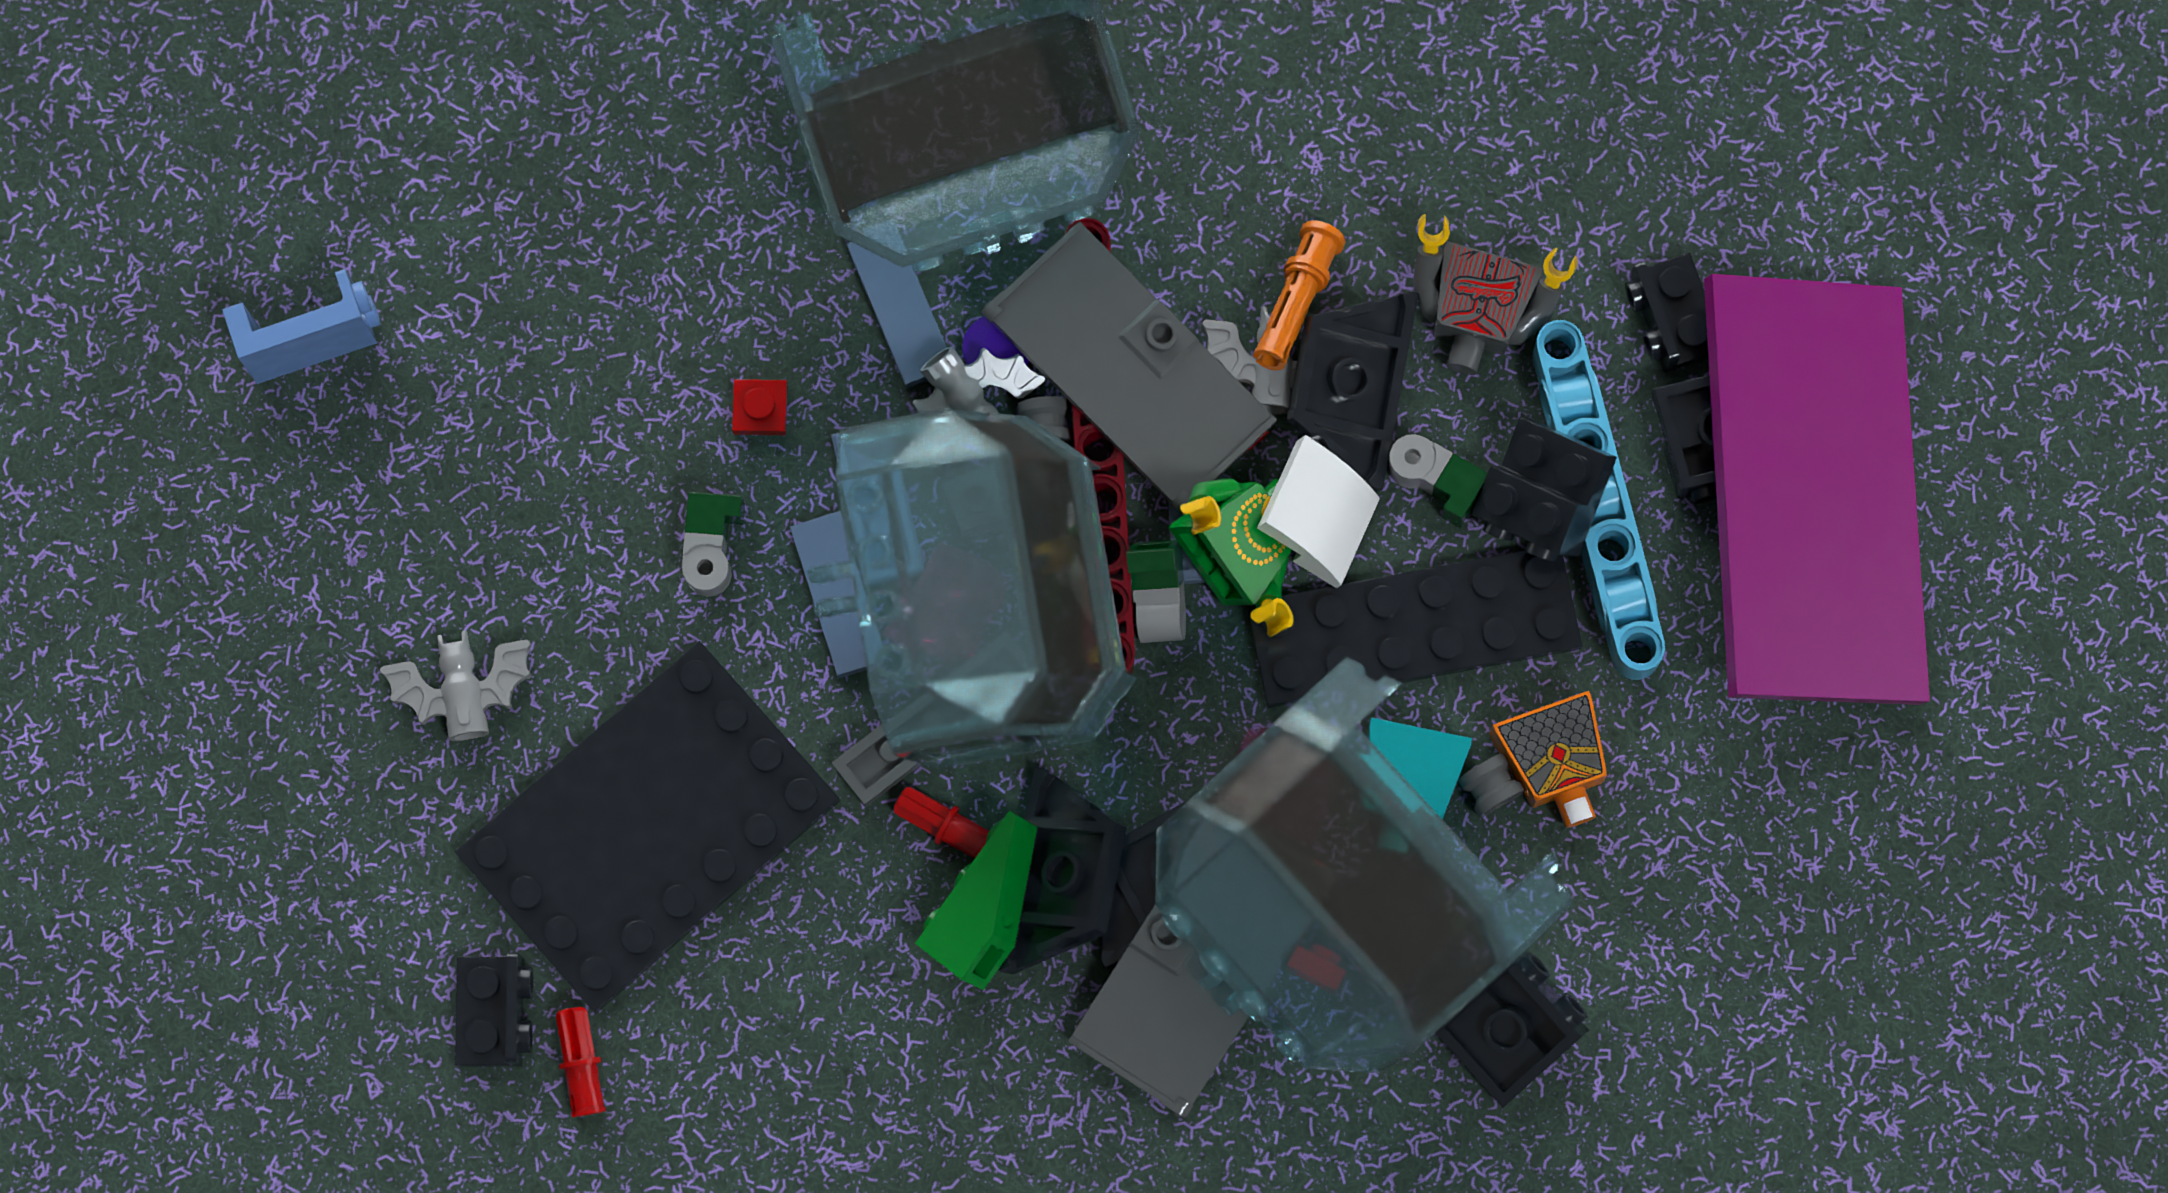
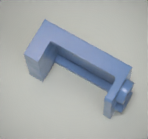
[222,269,381,384]

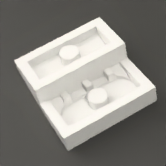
[1257,435,1380,588]

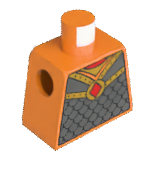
[1489,691,1607,828]

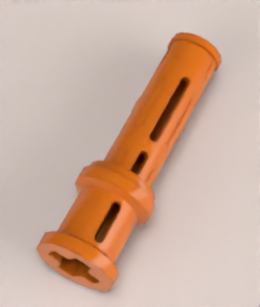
[1253,220,1346,371]

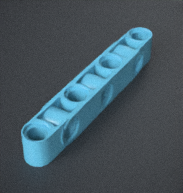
[1532,320,1665,680]

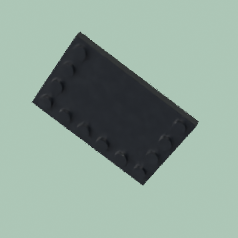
[454,641,841,1014]

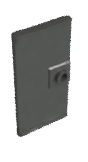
[981,222,1277,515]
[1068,798,1342,1119]

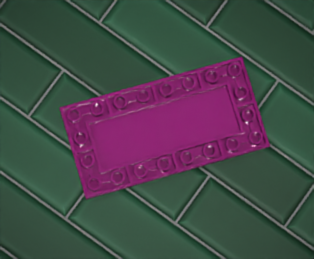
[1704,274,1930,705]

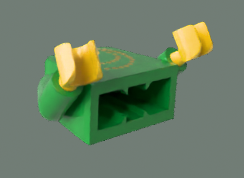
[1168,478,1293,637]

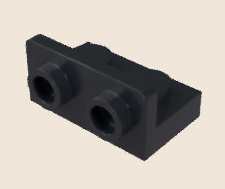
[1625,253,1708,373]
[455,953,534,1067]

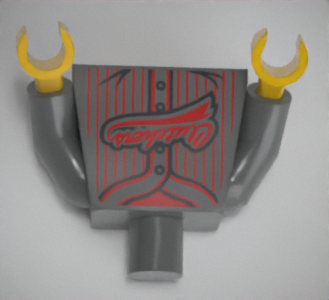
[1413,214,1578,375]

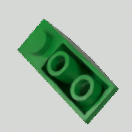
[915,810,1037,990]

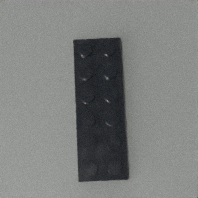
[1247,550,1583,708]

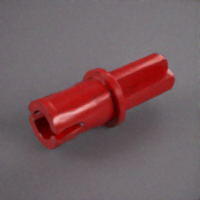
[893,787,989,859]
[556,1007,606,1118]

